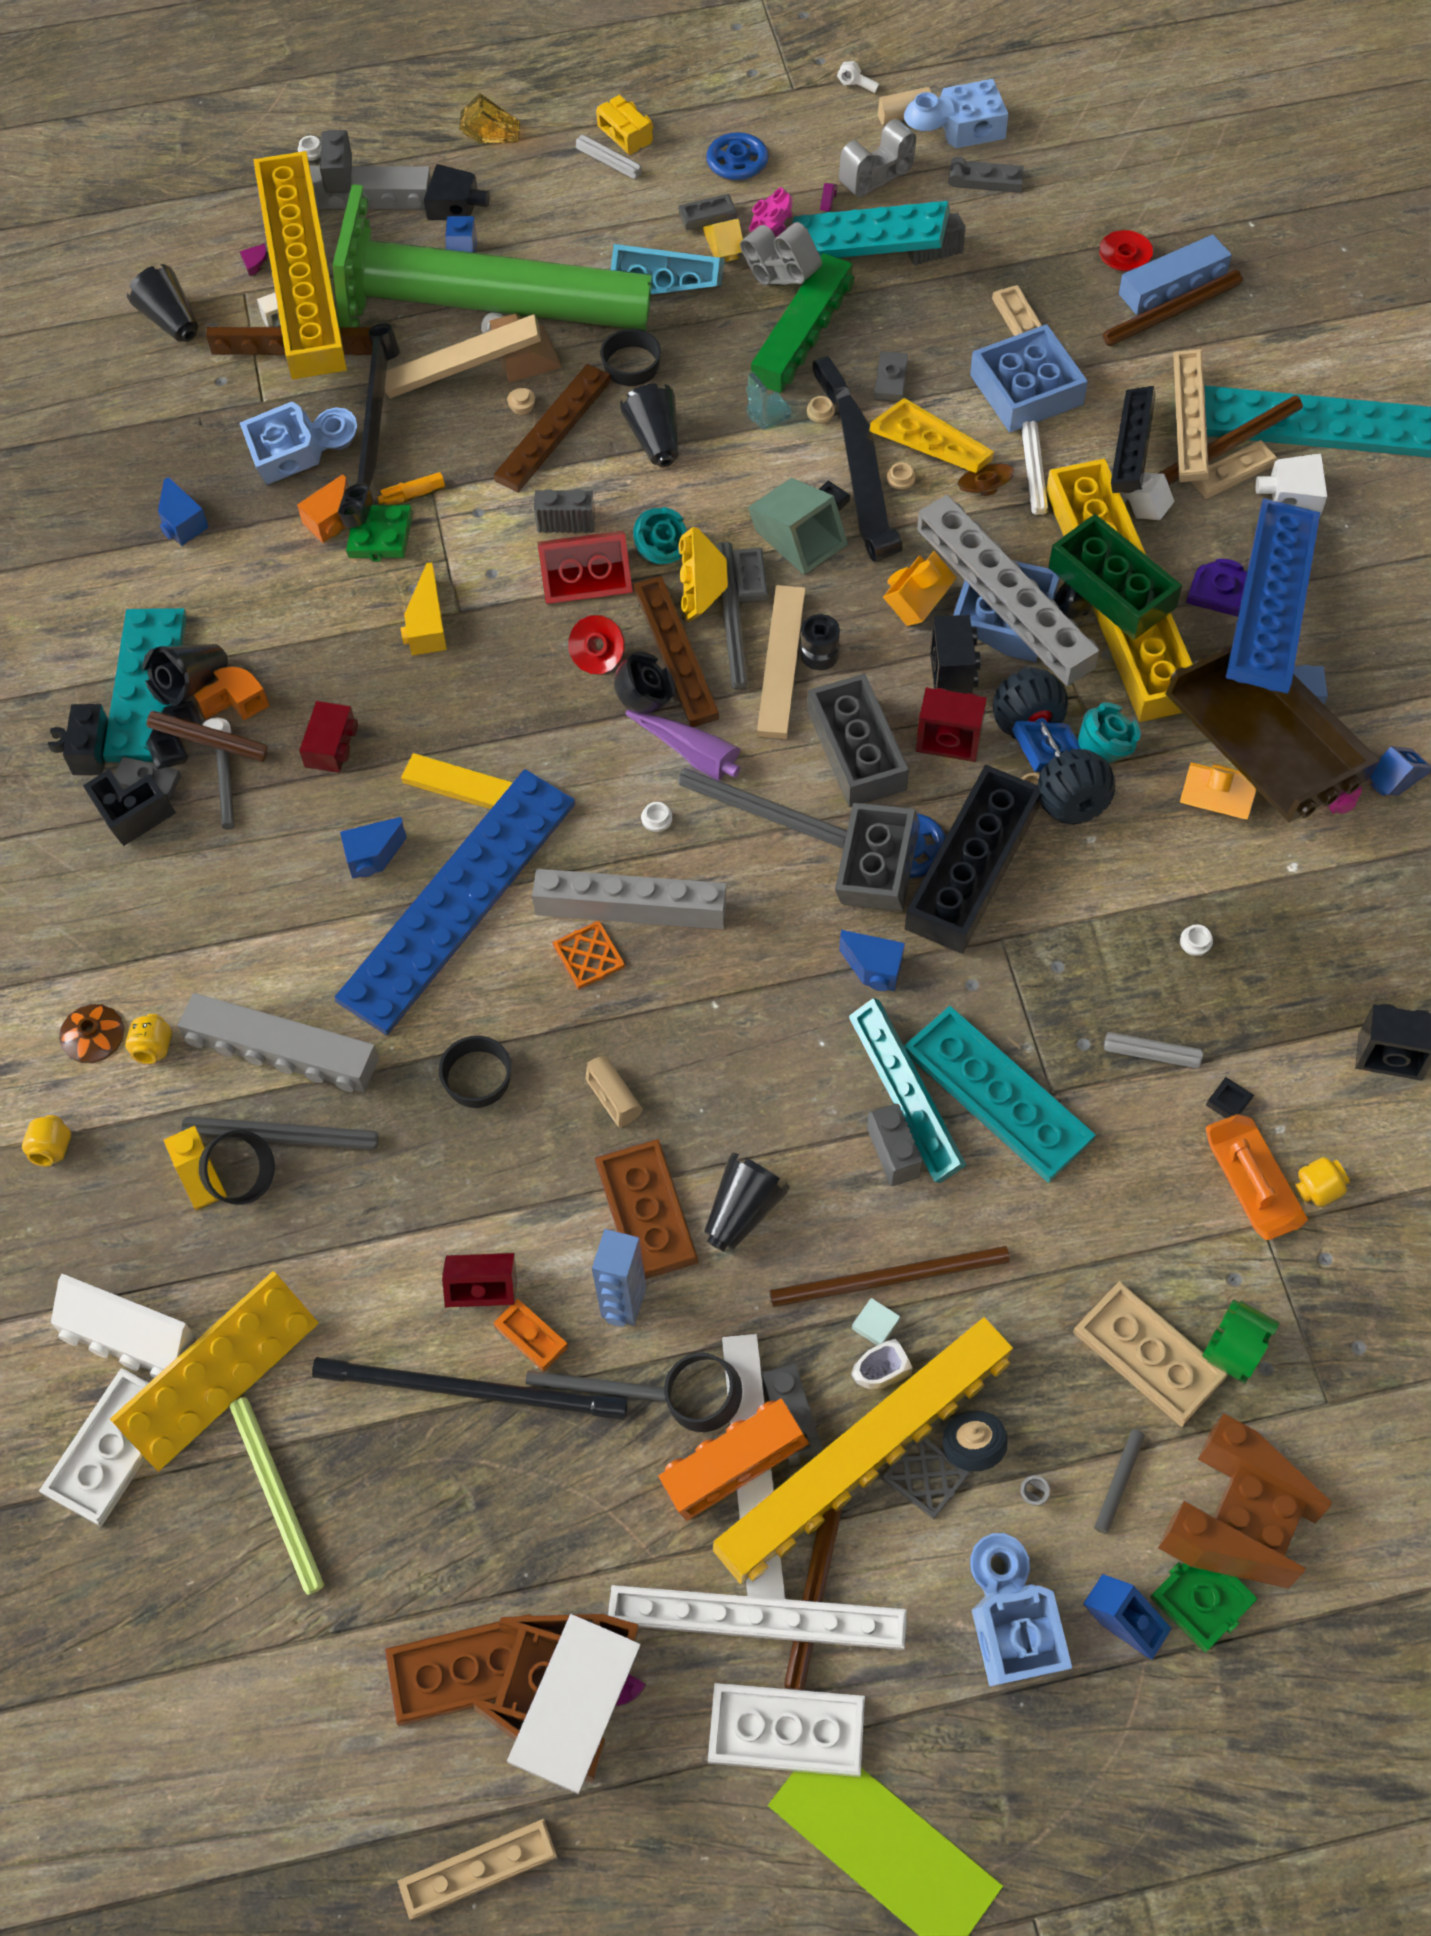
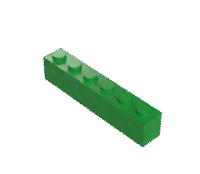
[751,253,855,394]

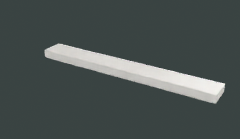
[722,1334,785,1599]
[608,1585,907,1650]

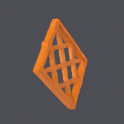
[552,920,625,990]

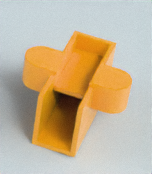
[883,551,957,626]
[1180,762,1256,820]

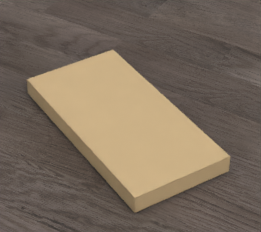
[1073,1281,1228,1427]

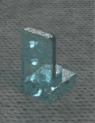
[746,372,791,430]

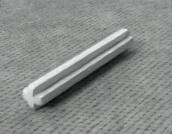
[1022,421,1048,515]

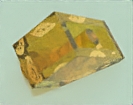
[459,93,520,143]

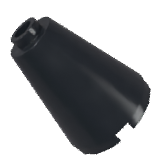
[127,264,198,342]
[620,383,678,467]
[142,644,228,706]
[704,1153,790,1252]

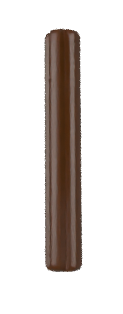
[147,711,268,761]

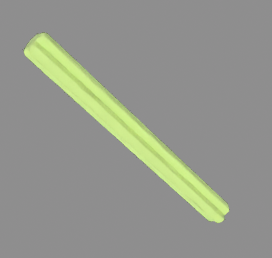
[230,1397,324,1595]

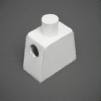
[1255,454,1327,516]

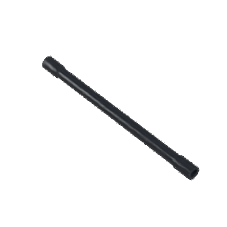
[312,1357,628,1420]

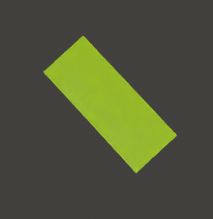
[767,1767,1003,1936]

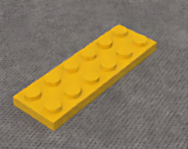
[110,1271,319,1472]

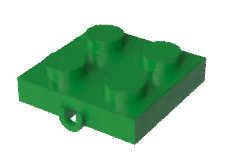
[346,505,413,562]
[1150,1562,1258,1653]

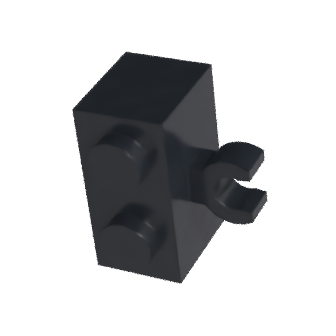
[48,704,108,775]

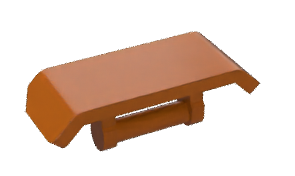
[1206,1114,1308,1240]

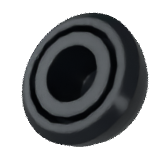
[1055,582,1092,619]

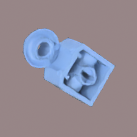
[904,79,1008,148]
[240,402,357,485]
[970,1533,1072,1687]

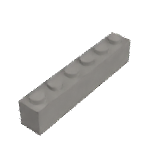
[310,166,431,210]
[532,869,727,930]
[177,993,379,1093]

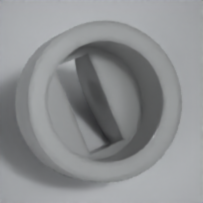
[1021,1475,1050,1506]

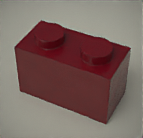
[299,701,358,773]
[442,1253,517,1308]

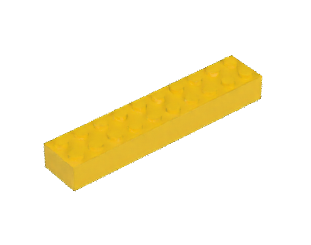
[253,151,347,380]
[1046,458,1193,722]

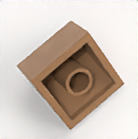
[489,313,561,383]

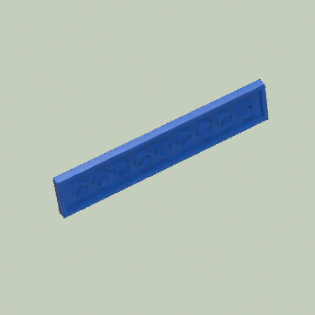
[1226,498,1320,694]
[334,769,575,1036]

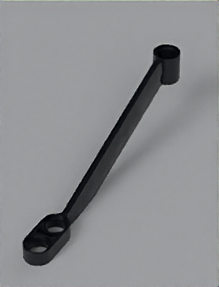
[338,323,400,528]
[812,356,903,562]

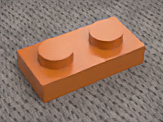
[493,1298,568,1372]

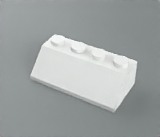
[51,1274,197,1378]

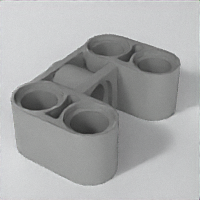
[839,119,917,197]
[740,222,822,285]

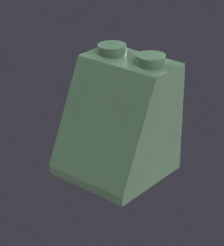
[748,478,848,575]

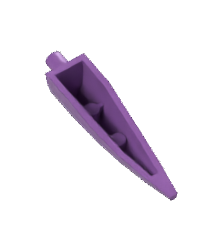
[626,710,741,781]

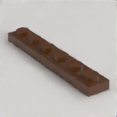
[206,327,373,355]
[494,364,611,493]
[634,576,719,727]

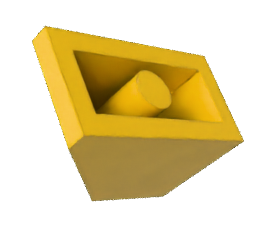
[703,219,743,262]
[163,1126,227,1211]

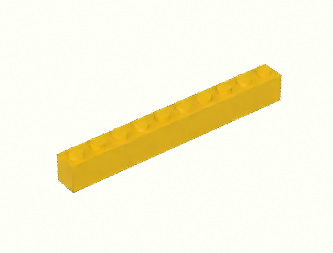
[712,1317,1013,1584]

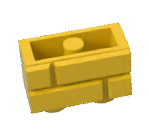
[596,95,653,155]

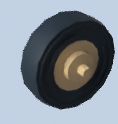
[943,1411,1008,1471]

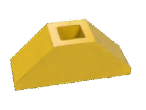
[679,527,728,622]

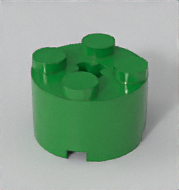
[1202,1299,1280,1384]

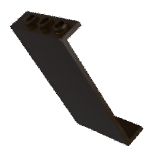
[1165,646,1380,823]

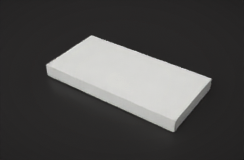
[39,1368,149,1527]
[507,1614,640,1795]
[708,1683,865,1777]

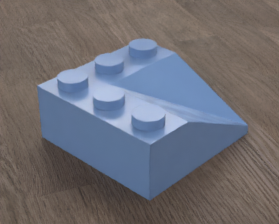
[970,324,1088,433]
[953,561,1060,662]

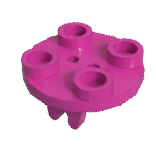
[749,187,793,237]

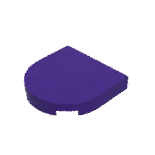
[1186,559,1247,617]

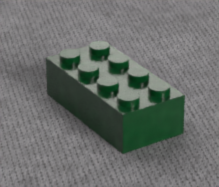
[1048,514,1182,640]

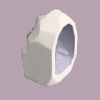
[851,1339,913,1389]

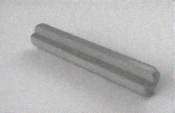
[576,135,642,179]
[1104,1032,1203,1068]

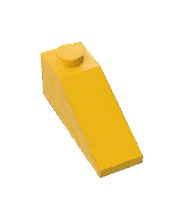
[400,562,447,656]

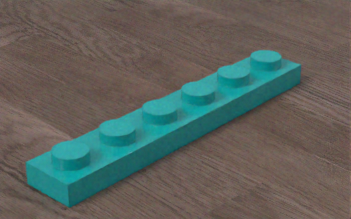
[849,998,967,1183]

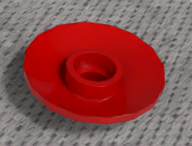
[1099,230,1153,271]
[568,615,625,674]

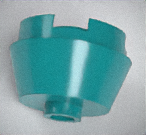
[633,507,687,564]
[1078,702,1141,764]

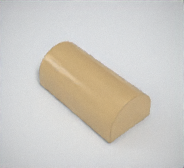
[878,87,931,125]
[586,1056,643,1129]

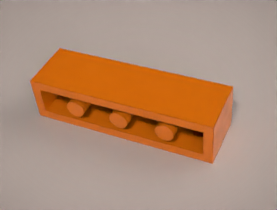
[658,1398,810,1521]

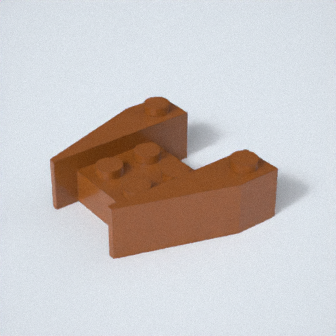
[1158,1413,1332,1589]
[473,1614,639,1783]

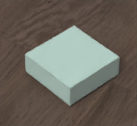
[852,1298,900,1346]

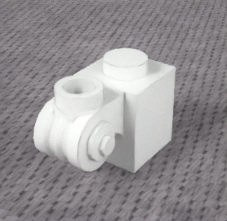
[1120,472,1175,520]

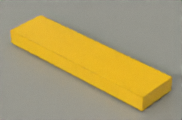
[401,753,513,809]

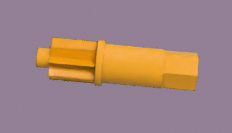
[377,472,445,505]

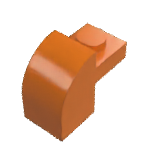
[193,667,269,721]

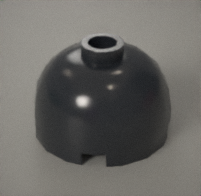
[614,652,675,714]

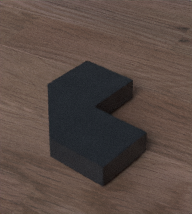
[146,701,203,769]

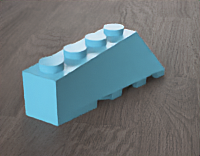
[611,244,725,294]

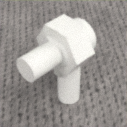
[837,61,879,93]

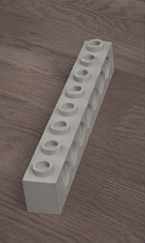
[917,495,1099,686]

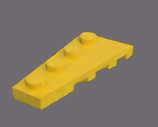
[869,398,994,473]

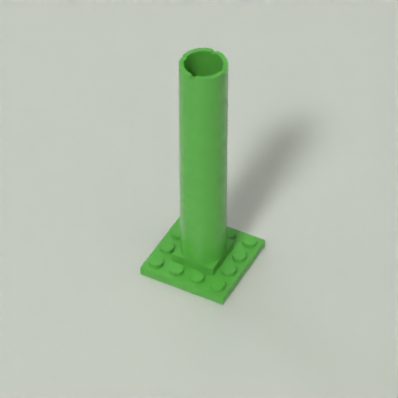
[333,184,652,331]

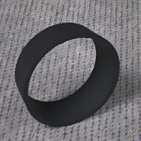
[600,329,661,386]
[439,1036,511,1108]
[199,1130,275,1205]
[664,1353,743,1432]

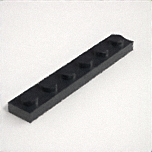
[1110,386,1156,493]

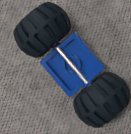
[992,668,1116,825]

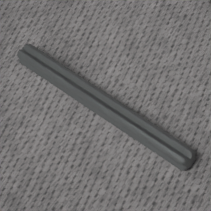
[717,542,748,690]
[678,768,847,848]
[182,1116,379,1150]

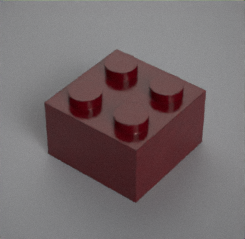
[916,687,987,762]

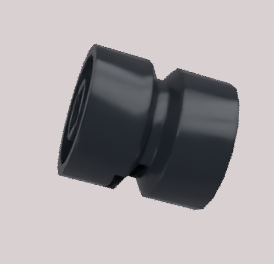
[801,614,840,670]

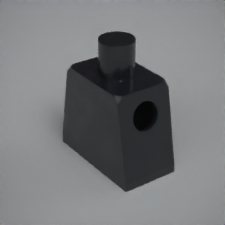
[424,164,490,220]

